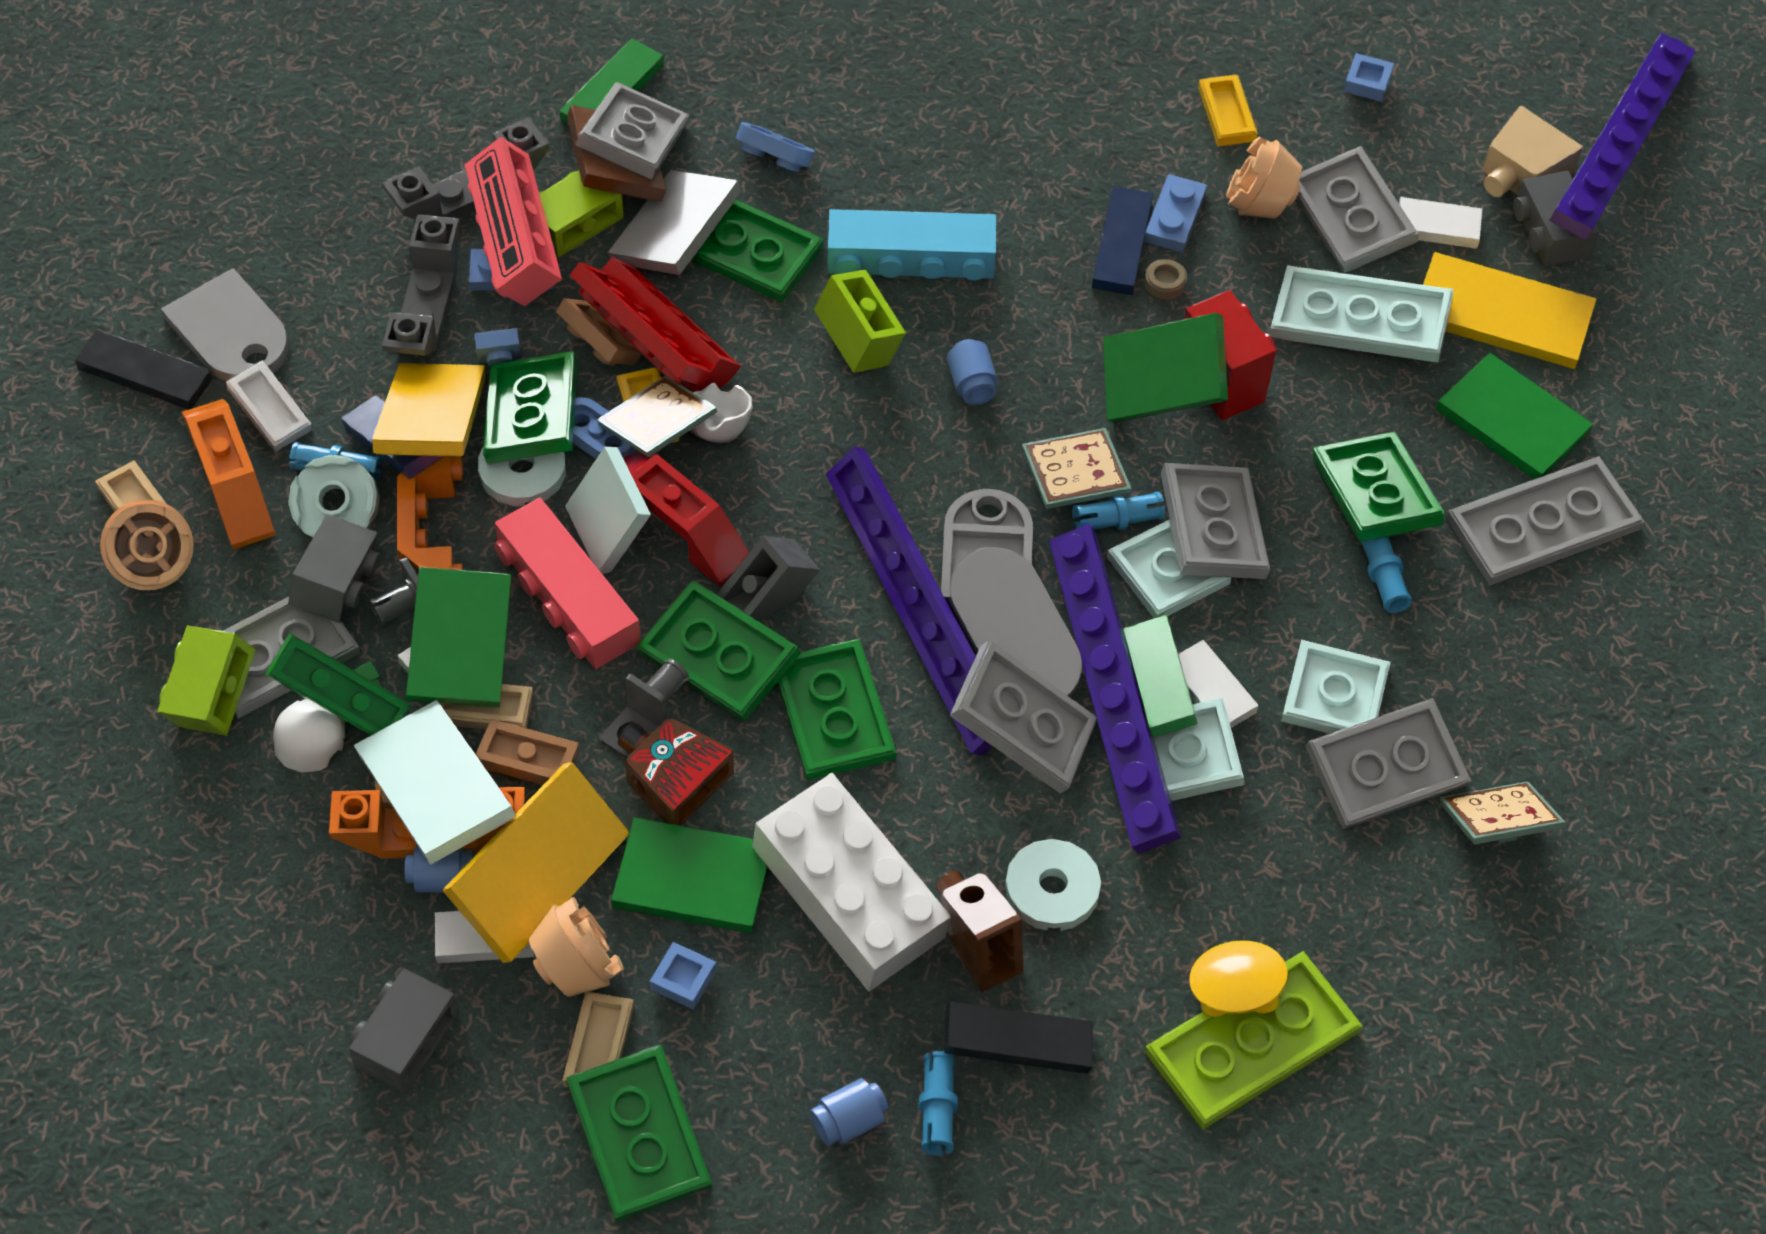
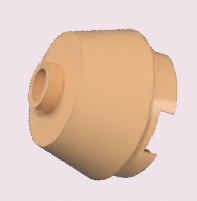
[1226,137,1302,219]
[100,500,194,590]
[529,897,623,997]

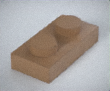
[556,298,642,366]
[475,719,580,785]

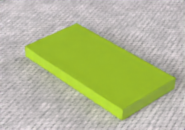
[1145,951,1363,1130]

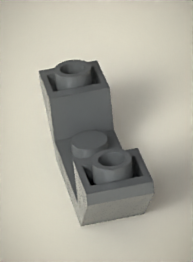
[382,117,550,219]
[382,214,460,356]

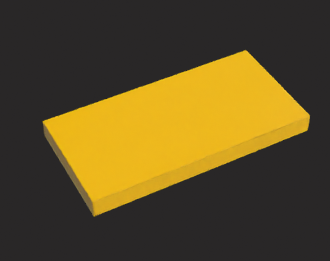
[1423,252,1597,369]
[372,363,485,457]
[442,762,630,963]

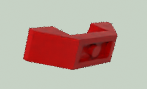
[624,454,749,588]

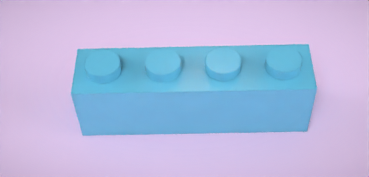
[828,209,996,280]

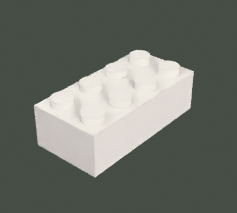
[752,773,951,991]

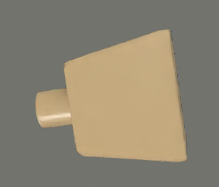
[1483,105,1583,197]

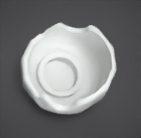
[690,383,753,443]
[273,699,345,773]

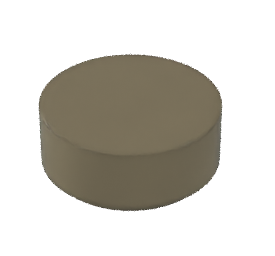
[1144,259,1187,300]

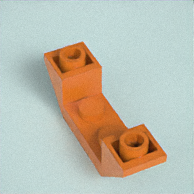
[181,399,276,550]
[397,456,463,575]
[329,787,525,858]

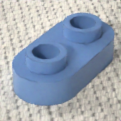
[736,122,815,172]
[573,398,635,459]

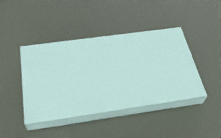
[1270,266,1454,363]
[354,700,516,865]

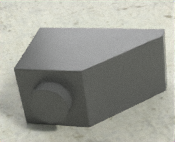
[716,535,820,621]

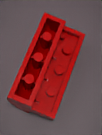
[570,257,741,392]

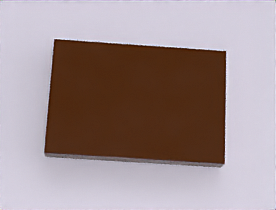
[567,105,666,202]

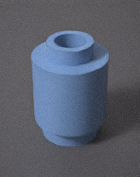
[947,339,998,405]
[405,845,476,893]
[810,1078,888,1146]

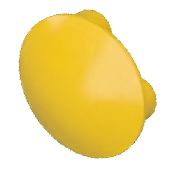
[1189,941,1288,1017]

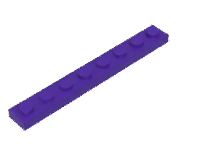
[1549,32,1696,241]
[826,446,993,755]
[1049,523,1181,854]

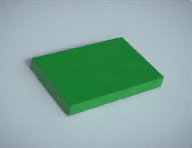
[691,200,824,303]
[1103,313,1228,423]
[483,351,578,464]
[1436,353,1593,479]
[1313,432,1445,542]
[406,567,511,708]
[636,580,801,722]
[777,638,897,780]
[611,817,769,934]
[566,1044,712,1222]

